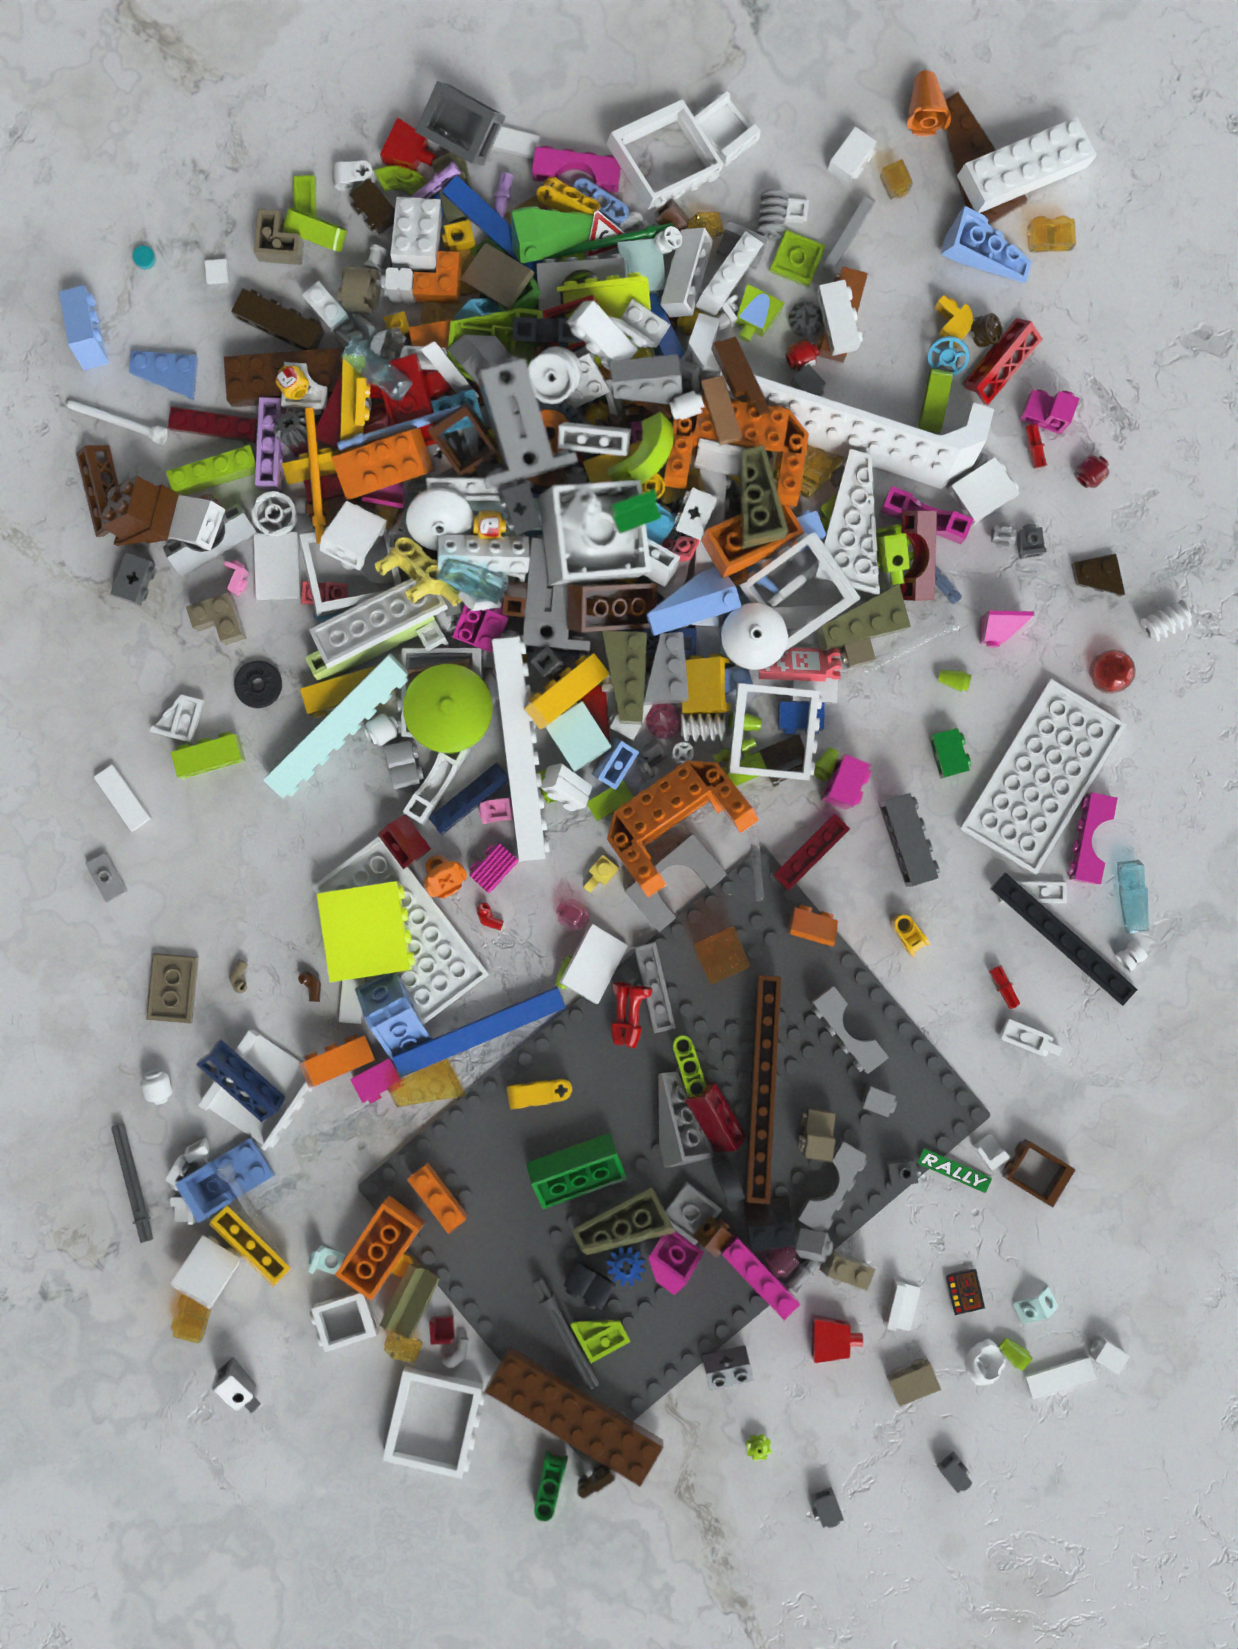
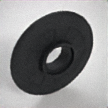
[234,660,282,708]

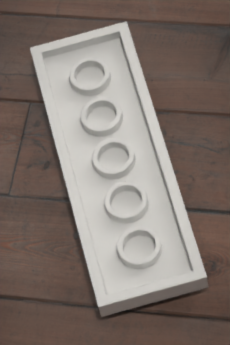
[309,578,448,668]

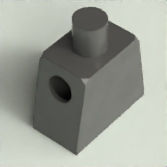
[212,1357,261,1413]

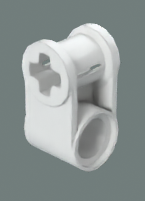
[333,160,377,191]
[562,487,601,535]

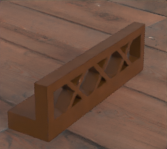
[76,445,119,537]

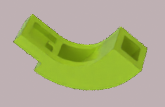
[608,412,674,484]

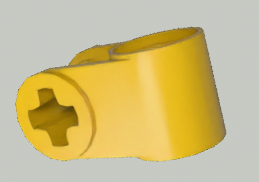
[891,914,930,957]

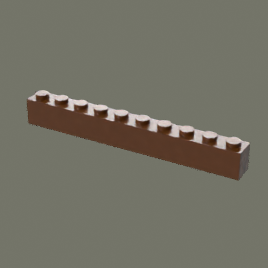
[745,975,781,1204]

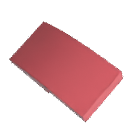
[661,536,700,562]
[301,581,348,605]

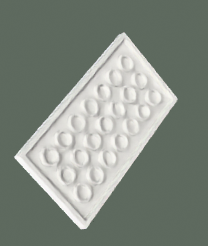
[959,679,1127,875]
[312,837,490,1025]

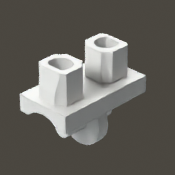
[715,295,739,331]

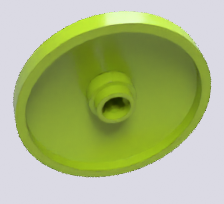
[403,664,493,753]

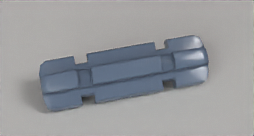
[935,566,962,604]

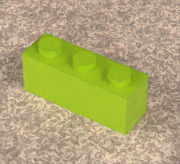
[170,731,246,779]

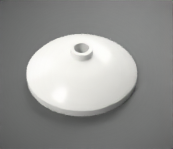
[406,488,474,551]
[721,603,788,670]

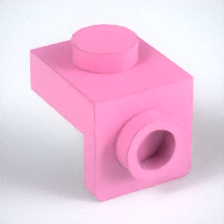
[223,560,249,597]
[478,797,514,824]

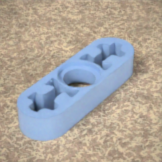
[573,178,629,225]

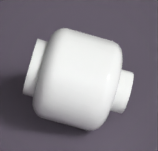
[364,713,398,746]
[140,1070,173,1105]

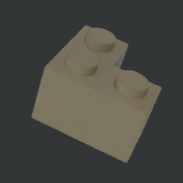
[254,209,304,265]
[186,593,247,645]
[798,1108,836,1162]

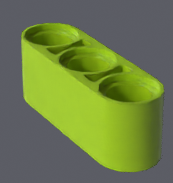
[282,208,348,252]
[918,368,953,434]
[672,1035,706,1096]

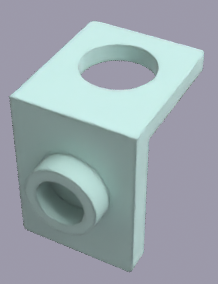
[308,1246,345,1275]
[1013,1287,1058,1324]

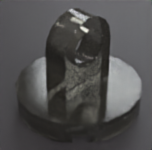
[369,328,412,365]

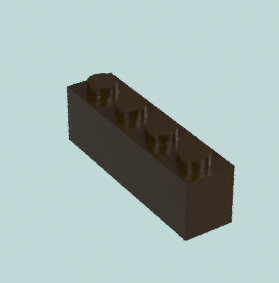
[231,288,325,350]

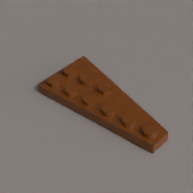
[945,92,1028,225]

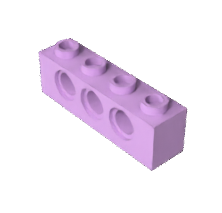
[255,397,286,492]

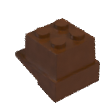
[101,476,179,546]

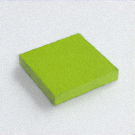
[769,230,826,287]

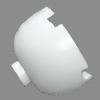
[252,491,298,537]

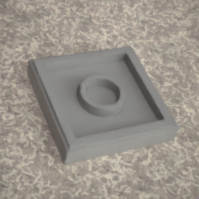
[665,1181,722,1245]

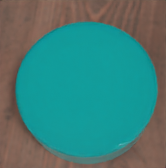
[132,245,156,270]

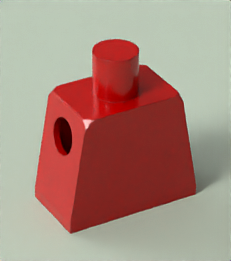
[380,118,436,171]
[812,1315,863,1363]

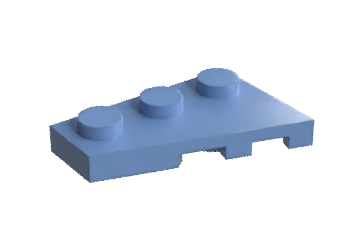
[129,350,198,400]

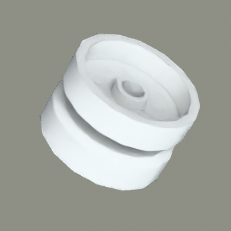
[528,346,582,404]

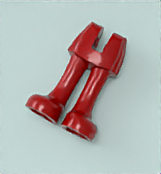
[611,982,652,1048]

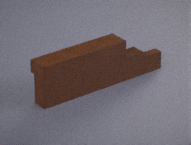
[711,336,770,416]

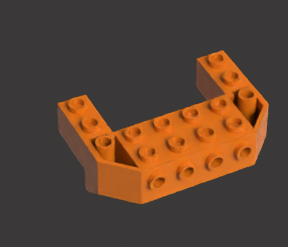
[664,396,809,507]
[607,761,759,898]

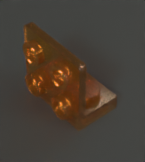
[692,926,750,984]

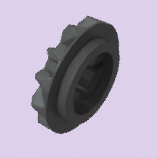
[788,301,823,336]

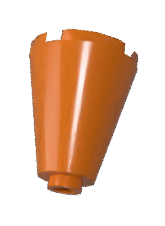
[907,70,951,136]

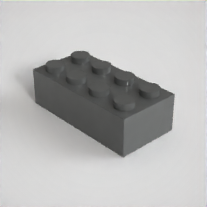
[879,793,940,887]

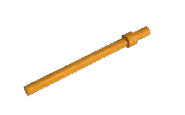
[305,408,326,544]

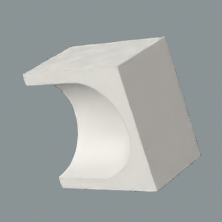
[539,480,651,586]

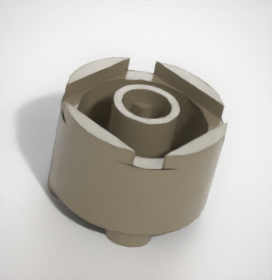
[337,266,381,314]

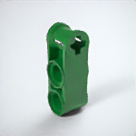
[534,1450,568,1522]

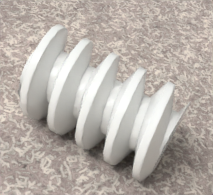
[1140,600,1191,642]
[681,713,726,742]

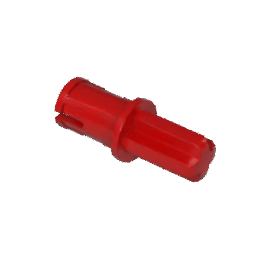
[1025,424,1047,469]
[989,965,1020,1009]

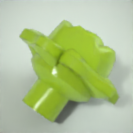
[745,1434,772,1461]

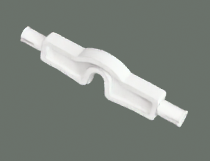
[767,561,819,608]

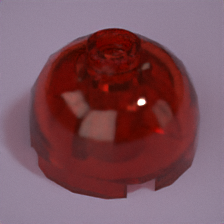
[1089,649,1136,694]

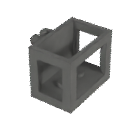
[415,81,506,165]

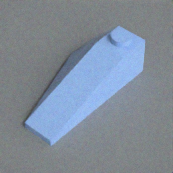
[941,206,1032,283]
[646,566,742,636]

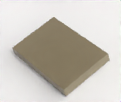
[461,243,534,310]
[146,953,199,1024]

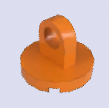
[424,855,467,898]

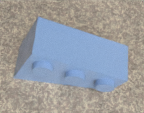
[59,285,109,370]

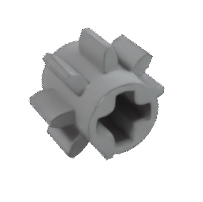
[991,521,1017,549]

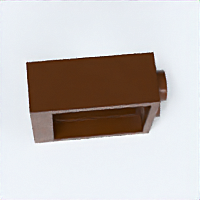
[428,401,498,476]
[1002,1139,1076,1208]

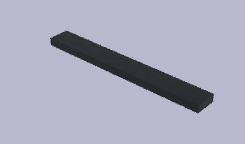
[990,872,1138,1006]

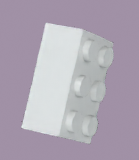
[391,197,442,272]

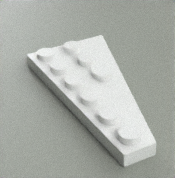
[815,449,880,595]

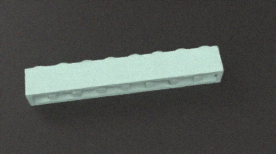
[263,653,409,799]

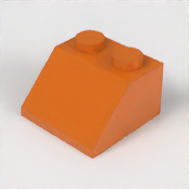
[786,905,839,947]

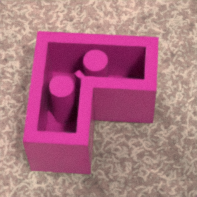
[1019,389,1080,434]

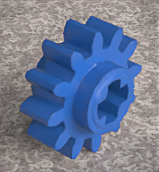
[607,1245,646,1287]

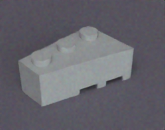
[610,354,682,404]
[643,632,689,706]

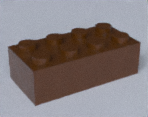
[567,581,657,632]

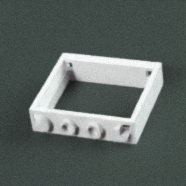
[606,99,724,210]
[299,519,401,617]
[740,532,861,651]
[398,648,483,739]
[728,683,822,780]
[382,1366,486,1479]

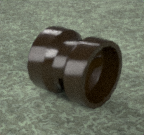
[620,399,644,423]

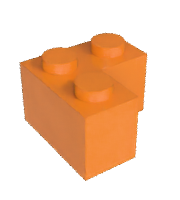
[413,251,462,304]

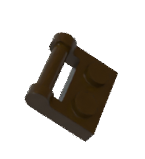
[759,734,805,787]

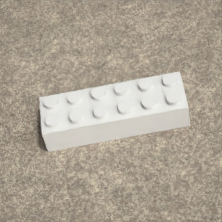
[957,117,1097,213]

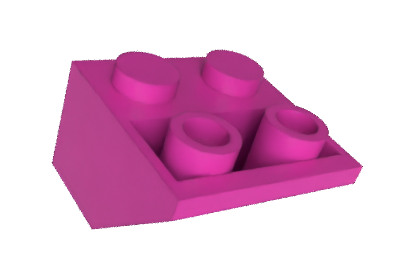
[453,604,509,654]

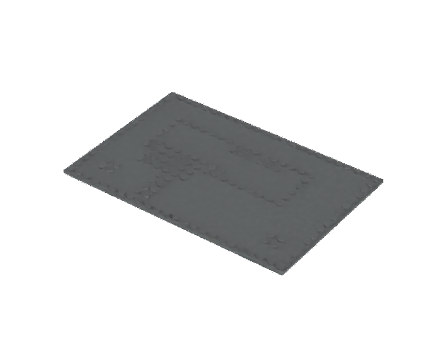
[358,846,990,1461]

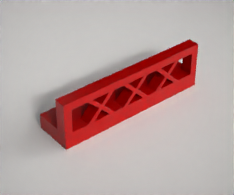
[962,318,1043,405]

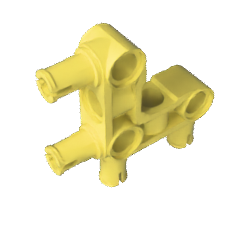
[375,537,496,606]

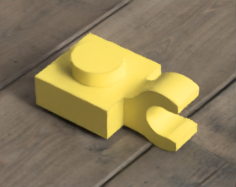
[583,855,619,893]

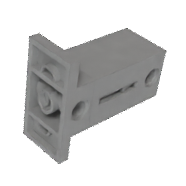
[477,357,578,490]
[501,535,591,655]

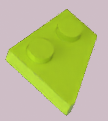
[570,1320,631,1363]

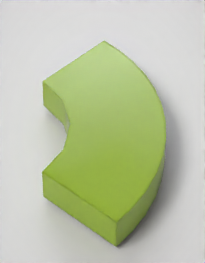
[374,165,428,197]

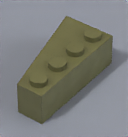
[740,445,788,549]
[816,584,911,652]
[602,631,647,725]
[572,1187,676,1255]

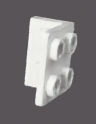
[610,299,671,349]
[566,346,610,408]

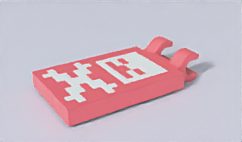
[758,647,842,682]

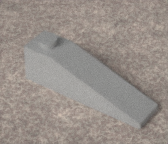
[658,1072,714,1168]

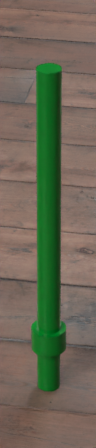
[546,222,673,259]

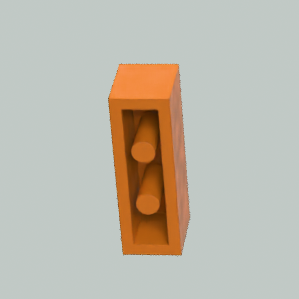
[299,1034,375,1088]
[407,1162,468,1233]

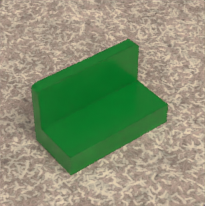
[609,489,661,534]

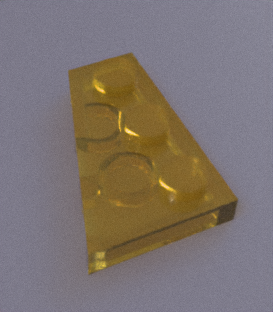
[387,1059,466,1108]

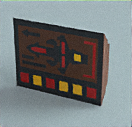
[946,1269,985,1315]

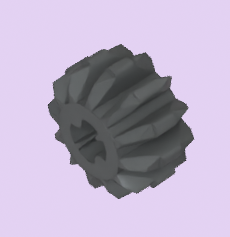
[273,408,307,447]

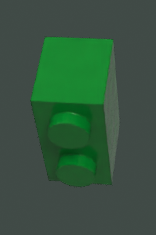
[929,728,971,779]

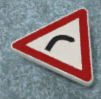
[586,210,625,256]

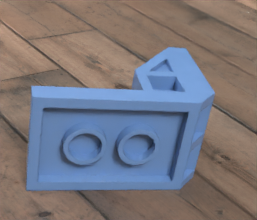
[355,972,433,1064]
[175,1137,275,1223]

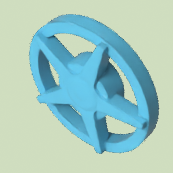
[928,336,969,376]

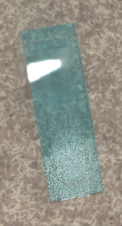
[341,338,413,401]
[436,558,509,604]
[1117,860,1149,933]

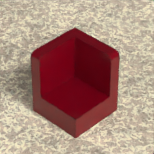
[429,1315,455,1345]

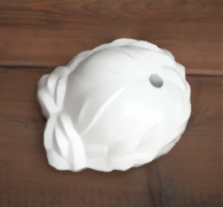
[965,1339,1006,1385]

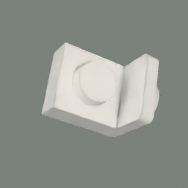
[165,1154,191,1191]

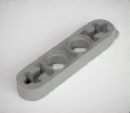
[823,195,876,273]

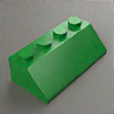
[526,1133,627,1209]

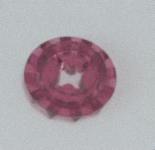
[646,704,681,739]

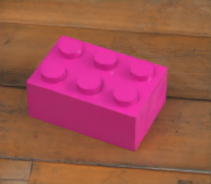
[821,754,872,810]

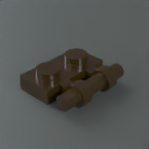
[577,1462,616,1499]

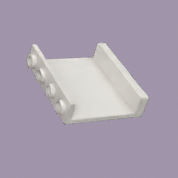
[198,1030,314,1151]

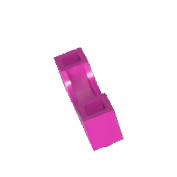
[532,146,622,193]
[880,486,974,544]
[1068,792,1118,885]
[721,1234,800,1321]

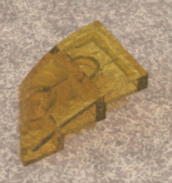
[773,445,844,499]

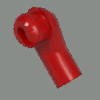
[477,902,504,931]

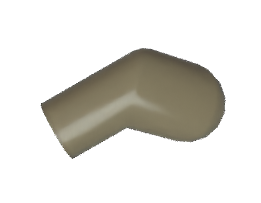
[229,959,248,993]

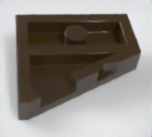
[1072,554,1125,597]

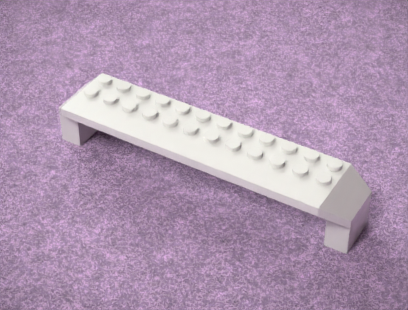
[686,313,994,489]

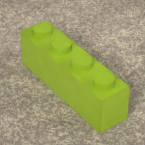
[166,445,256,496]

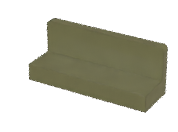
[432,152,473,224]
[379,1264,440,1338]

